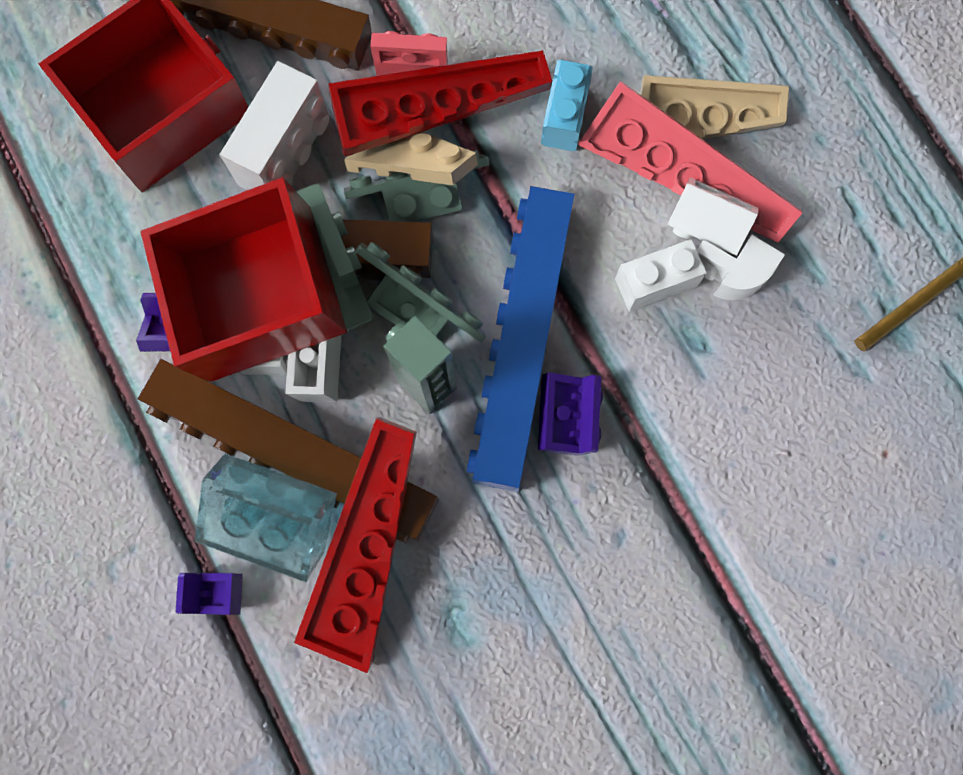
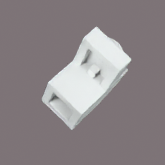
[697,235,785,300]

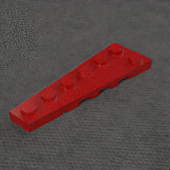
[328,50,553,156]
[294,417,417,673]

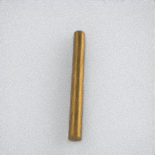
[854,257,963,351]

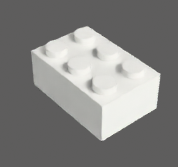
[219,61,329,190]

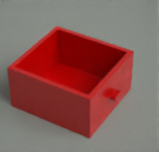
[38,0,249,193]
[140,177,348,382]

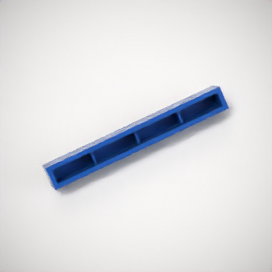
[466,186,575,492]

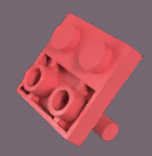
[370,31,449,76]

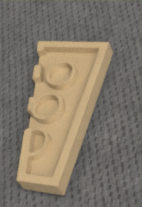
[641,75,789,139]

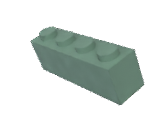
[383,316,457,414]

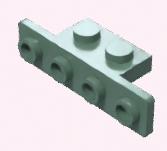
[344,150,490,222]
[296,184,373,331]
[355,242,486,343]

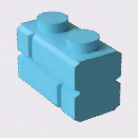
[541,60,593,151]

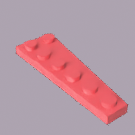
[578,81,802,243]

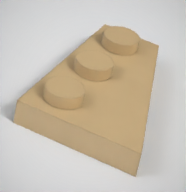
[344,132,478,185]

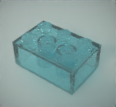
[195,453,337,582]

